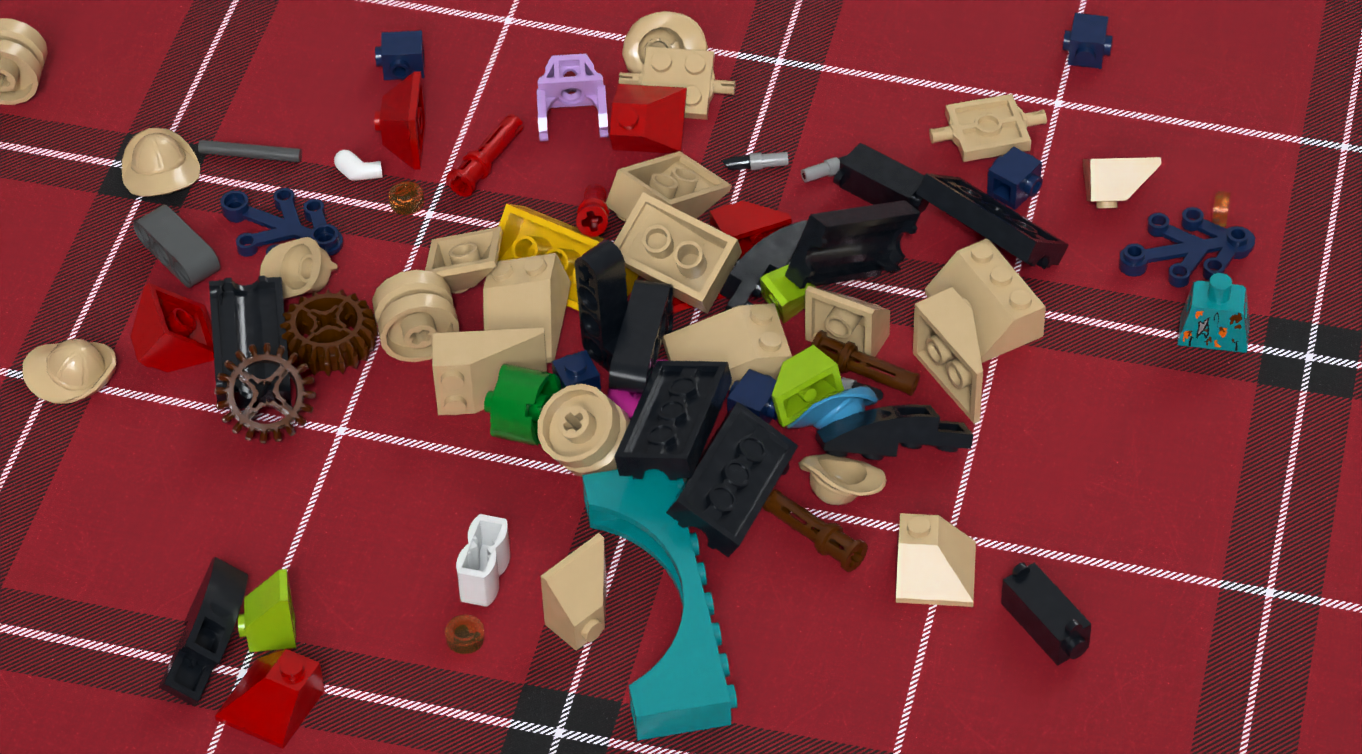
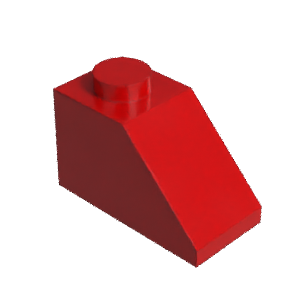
[709,201,792,260]

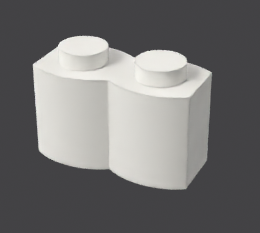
[456,514,510,607]

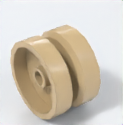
[0,18,48,105]
[372,270,459,362]
[538,384,630,477]

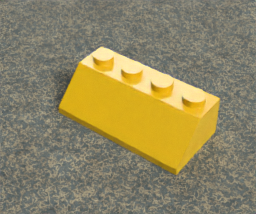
[498,204,638,311]

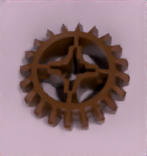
[280,288,378,377]
[214,343,316,444]

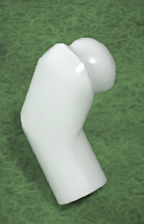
[334,150,383,181]

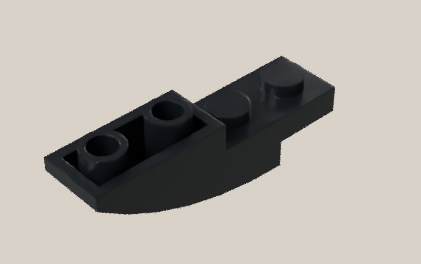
[720,220,807,311]
[815,405,973,460]
[158,557,248,706]

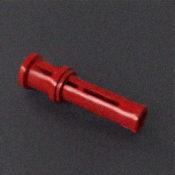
[446,114,524,197]
[576,183,609,237]

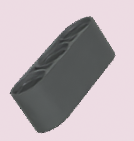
[133,205,220,288]

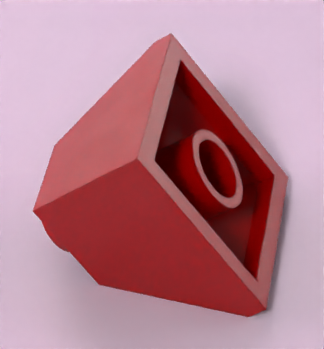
[374,71,426,170]
[609,84,687,154]
[130,283,214,372]
[215,649,325,749]

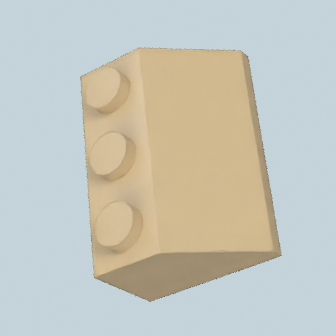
[925,239,1046,363]

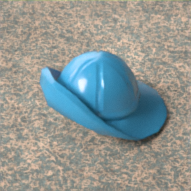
[787,385,879,429]

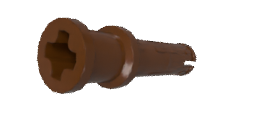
[811,330,920,396]
[763,489,868,572]

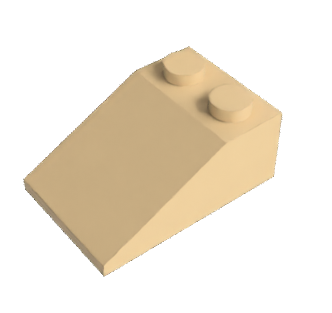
[606,151,732,222]
[614,192,742,314]
[483,253,571,363]
[913,287,983,424]
[662,303,792,390]
[432,327,547,416]

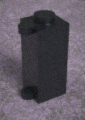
[833,143,929,213]
[1001,562,1091,666]

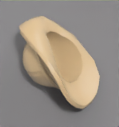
[622,11,708,74]
[122,128,200,197]
[23,339,116,404]
[798,454,887,505]

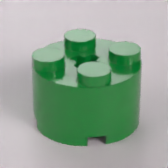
[484,364,561,446]

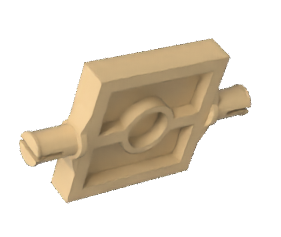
[619,46,736,120]
[929,94,1047,162]

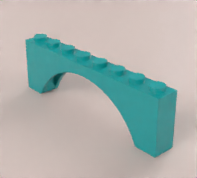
[582,469,738,741]

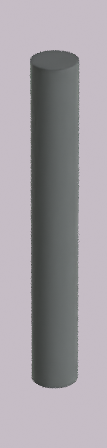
[198,140,302,163]

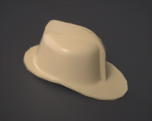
[260,237,338,299]

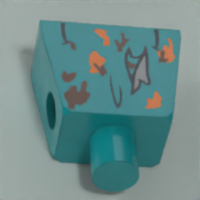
[1177,273,1250,353]

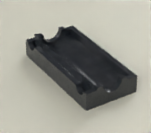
[916,173,1069,269]
[785,200,921,289]
[209,276,291,410]
[614,360,732,480]
[666,402,798,557]

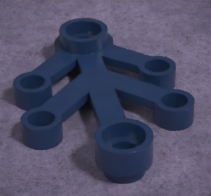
[220,188,343,257]
[1119,207,1255,288]

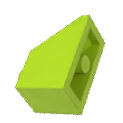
[760,264,817,324]
[772,345,844,427]
[238,569,296,652]

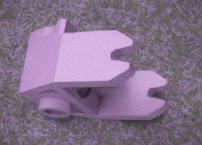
[537,54,608,141]

